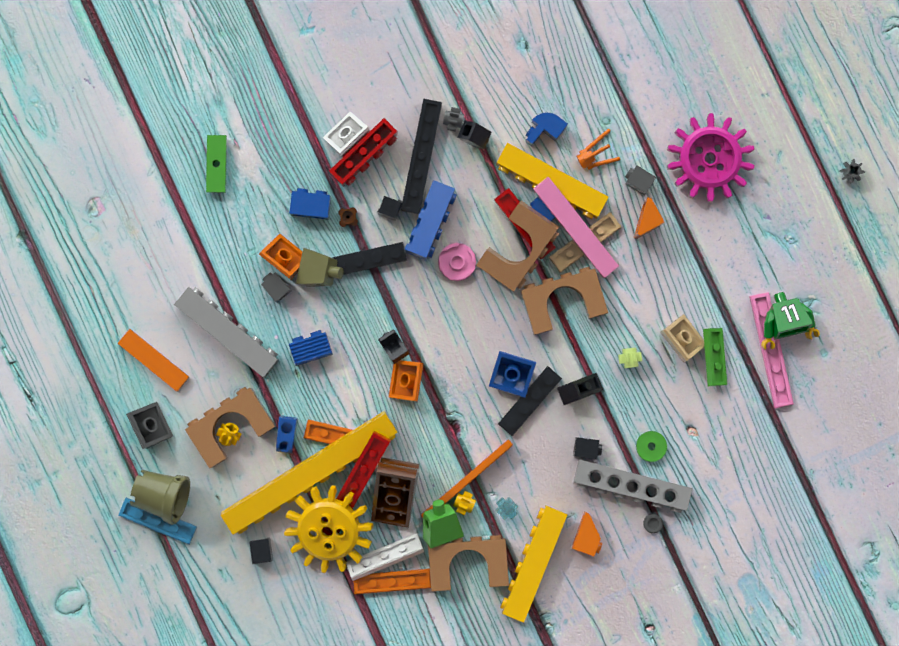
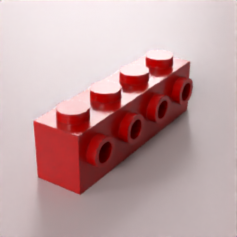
[329,118,398,187]

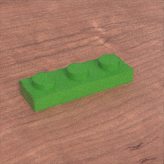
[703,328,727,386]

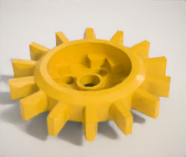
[284,485,374,573]

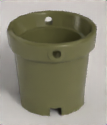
[130,470,191,525]

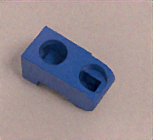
[276,416,298,454]

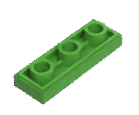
[206,135,227,193]

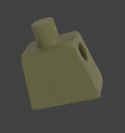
[296,248,344,287]

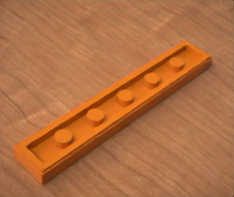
[421,439,513,517]

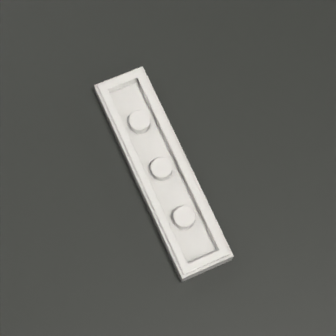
[346,533,424,581]

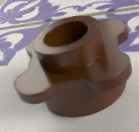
[338,207,358,227]

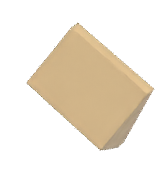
[660,314,704,362]

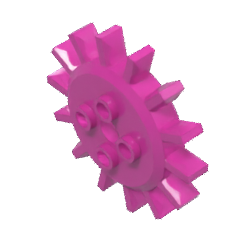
[667,113,755,202]

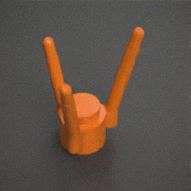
[576,129,620,170]

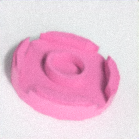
[438,243,476,281]

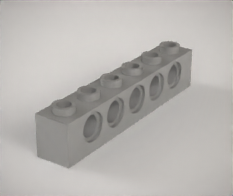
[573,460,693,513]

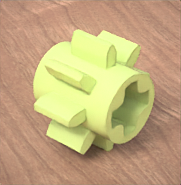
[618,348,642,368]

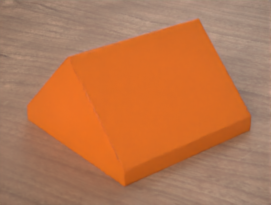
[634,197,664,239]
[259,234,302,280]
[389,360,424,402]

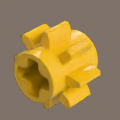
[216,423,242,446]
[453,491,476,515]

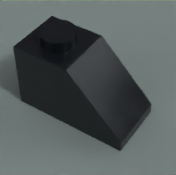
[557,372,603,405]

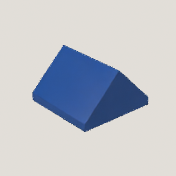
[489,351,536,397]

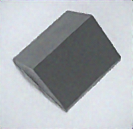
[126,402,173,449]

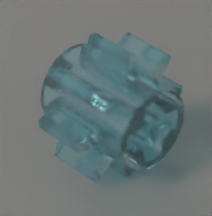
[495,497,518,520]

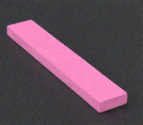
[533,177,619,278]
[749,292,794,408]

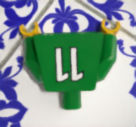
[761,292,820,350]

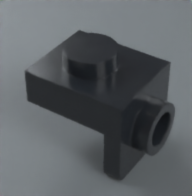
[378,329,410,364]

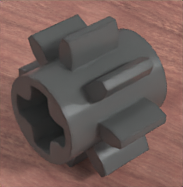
[443,107,464,132]
[839,159,865,184]

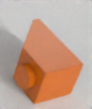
[571,511,602,556]

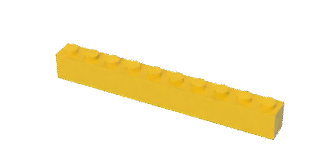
[220,410,398,535]

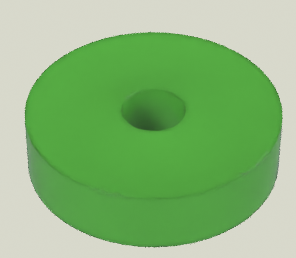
[636,431,667,462]

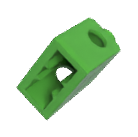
[423,499,464,549]

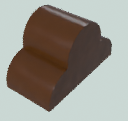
[371,457,420,528]

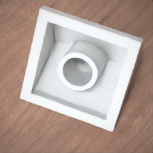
[323,112,370,158]

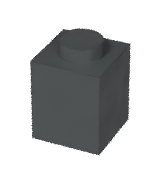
[625,165,656,196]
[261,272,291,303]

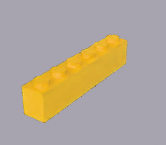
[496,143,608,220]
[500,505,568,623]

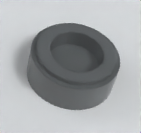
[643,514,663,533]

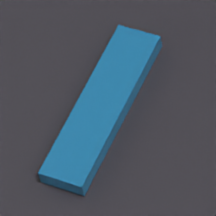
[118,497,197,545]

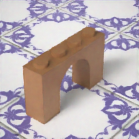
[476,201,559,292]
[521,267,608,335]
[185,387,276,469]
[428,535,509,591]

